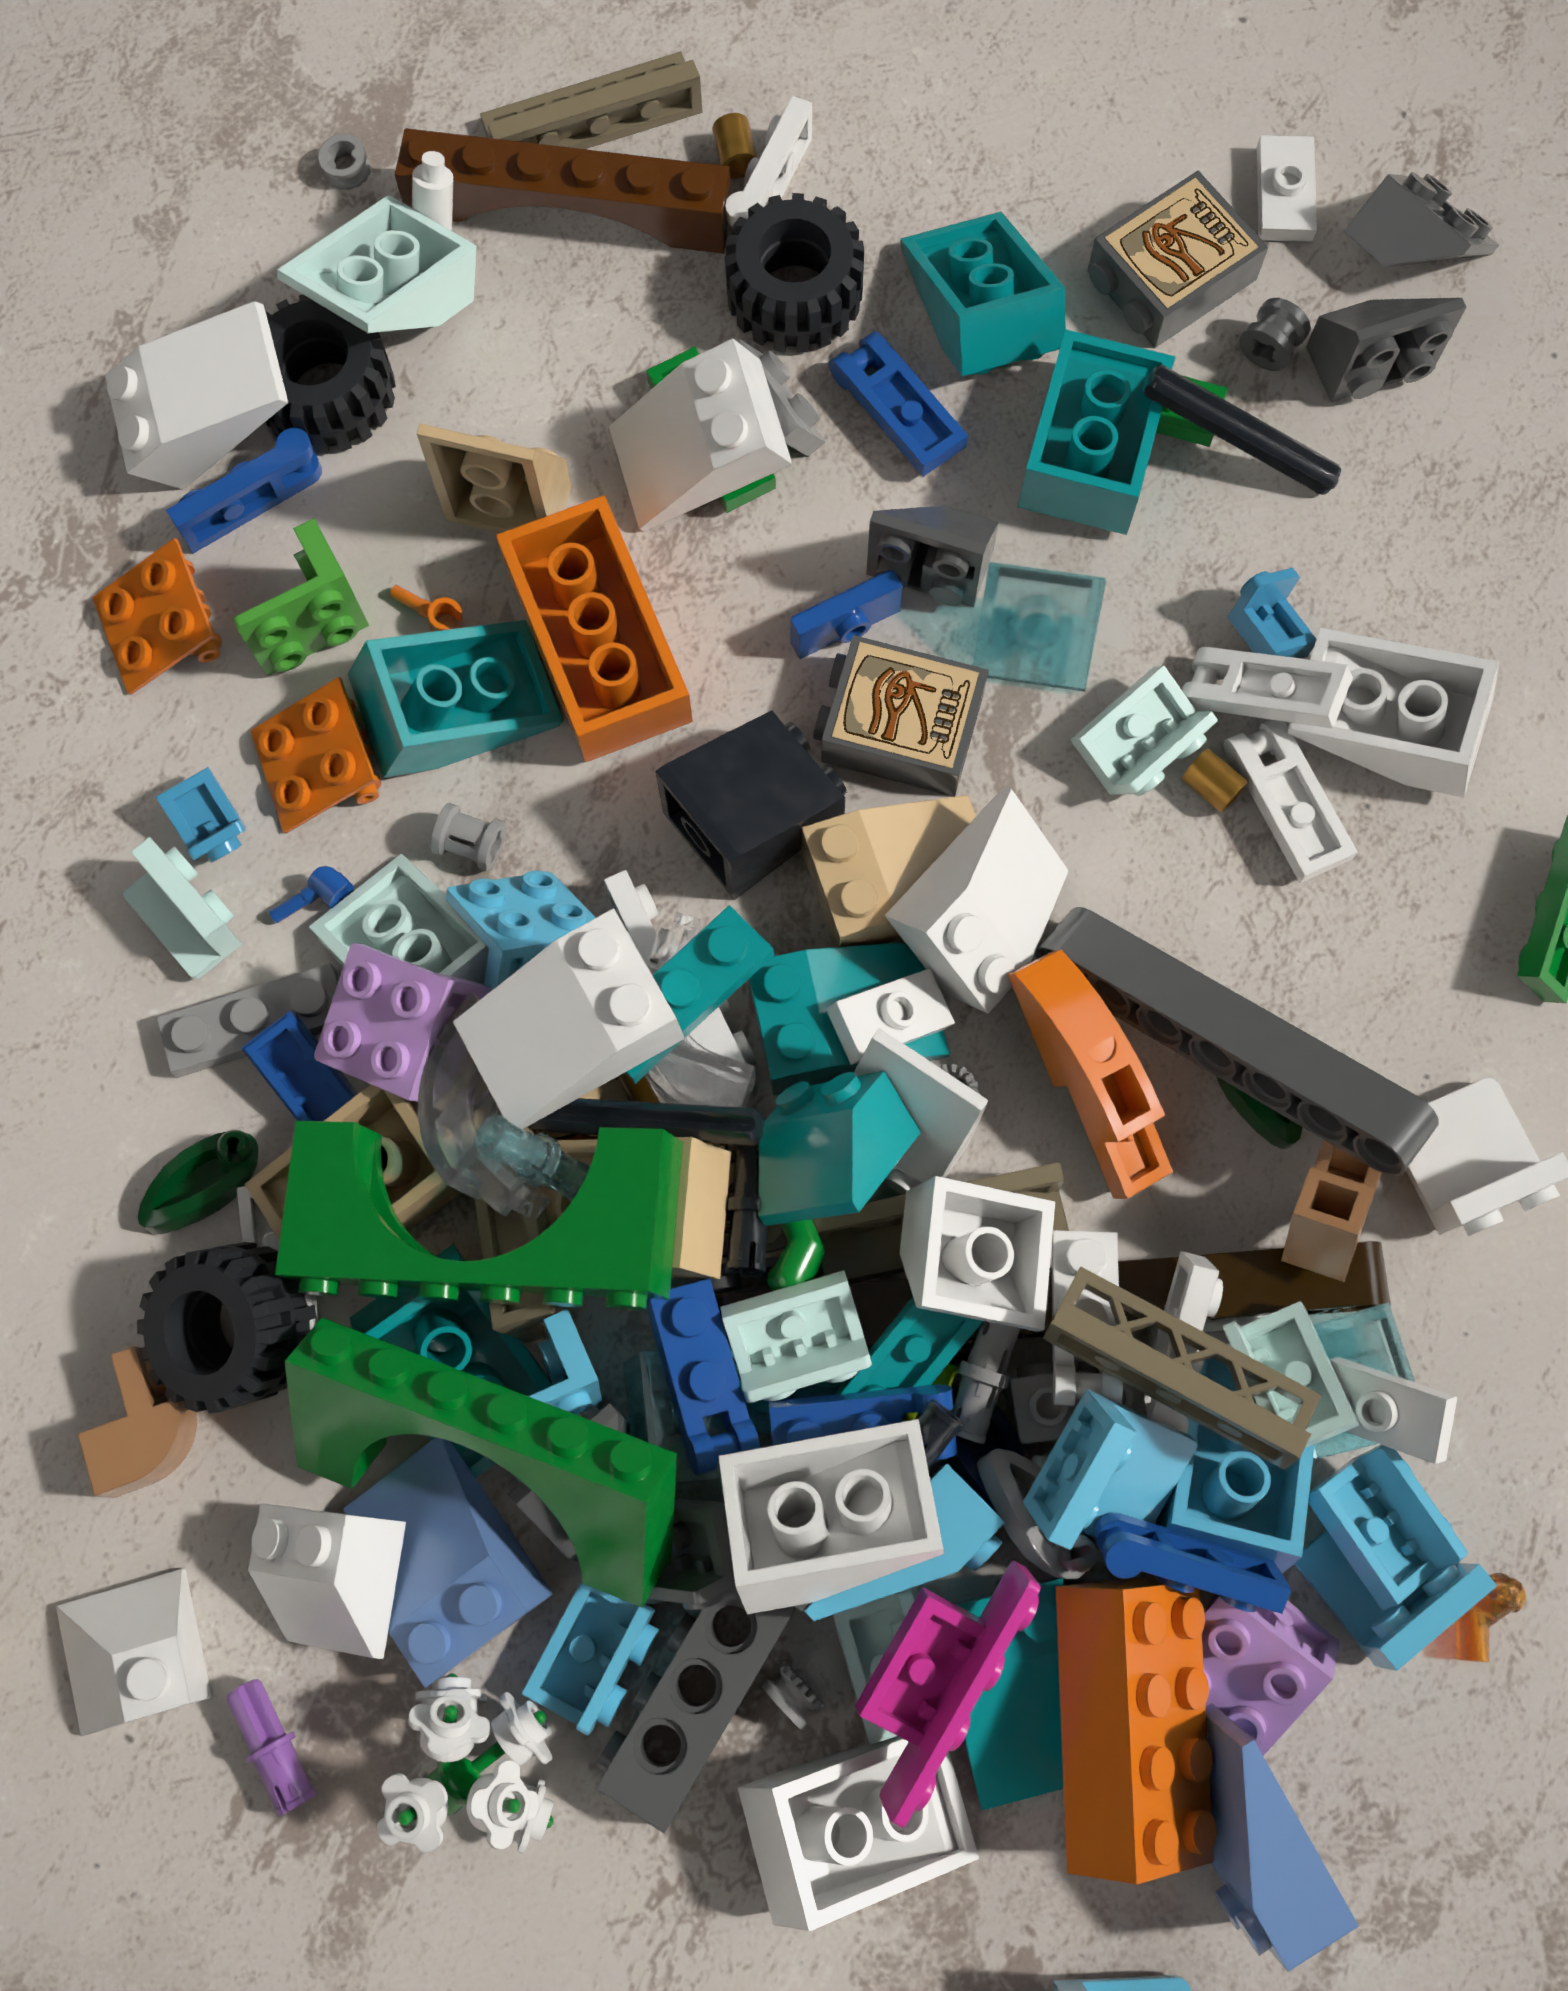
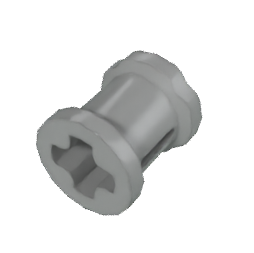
[430,803,506,871]

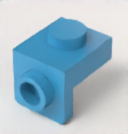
[1227,568,1317,659]
[156,766,246,863]

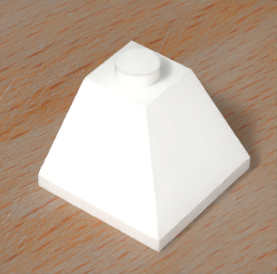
[56,1569,212,1737]

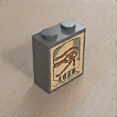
[1087,170,1268,348]
[813,635,989,797]

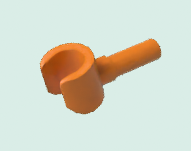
[390,585,463,632]

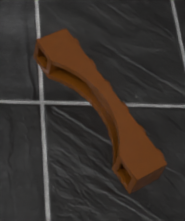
[394,128,731,254]

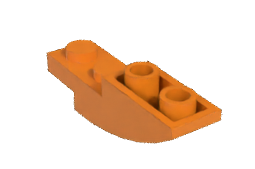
[1008,949,1173,1199]

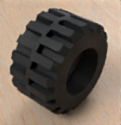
[725,193,864,353]
[265,295,396,454]
[137,1242,317,1413]

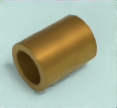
[712,113,758,179]
[1181,748,1249,813]

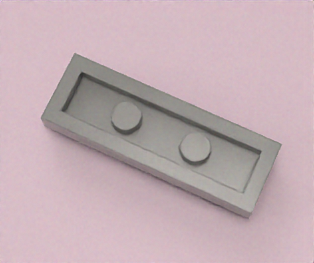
[156,963,339,1078]

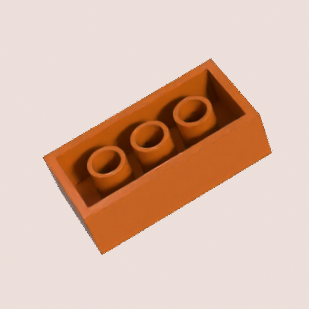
[496,495,693,763]
[1056,1578,1217,1885]

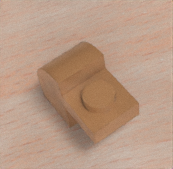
[78,1346,197,1498]

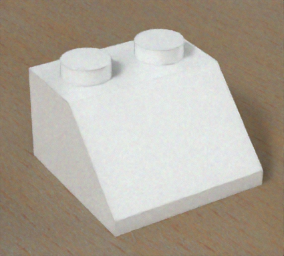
[899,1176,1055,1332]
[248,1503,406,1659]

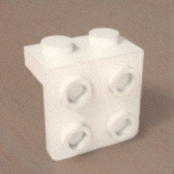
[1406,1078,1568,1236]

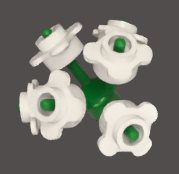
[377,1673,554,1854]

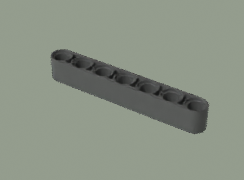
[1035,907,1439,1176]

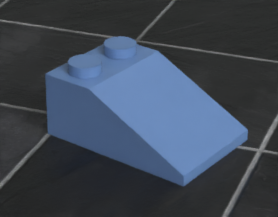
[343,1437,553,1688]
[1206,1703,1359,1972]

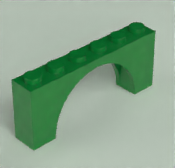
[275,1121,683,1310]
[285,1318,677,1608]

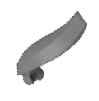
[977,1448,1097,1579]

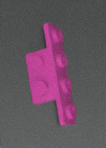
[855,1561,1041,1828]

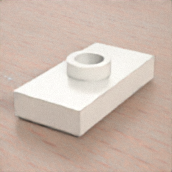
[1256,135,1317,242]
[826,968,955,1065]
[1329,1357,1458,1464]

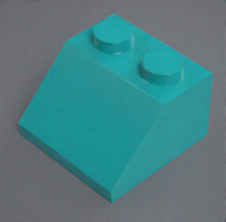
[758,1070,921,1226]

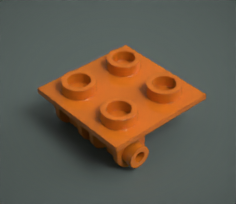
[92,538,222,695]
[250,677,381,833]

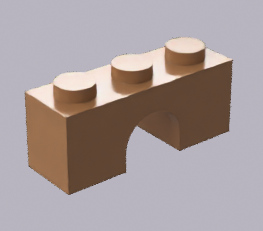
[1281,1139,1382,1282]

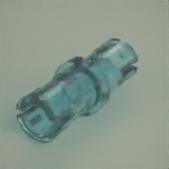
[475,1114,591,1202]

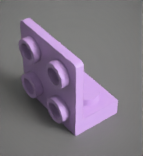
[314,943,491,1104]
[1202,1593,1340,1756]

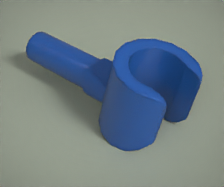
[269,866,354,923]

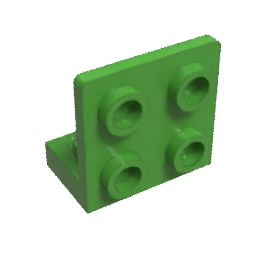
[233,518,369,675]

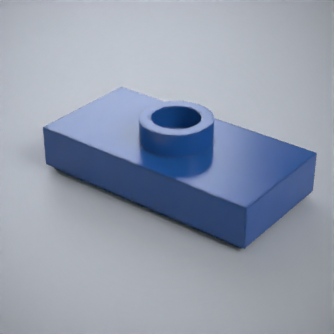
[790,570,903,660]
[241,1010,358,1121]

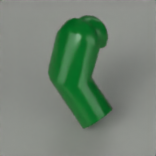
[767,1219,825,1292]

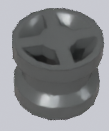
[1239,298,1311,371]

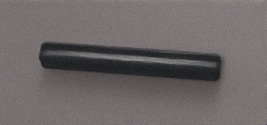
[1142,365,1341,495]
[528,1098,764,1145]

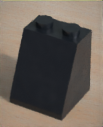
[655,710,847,900]

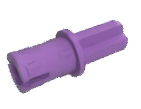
[227,1679,317,1817]

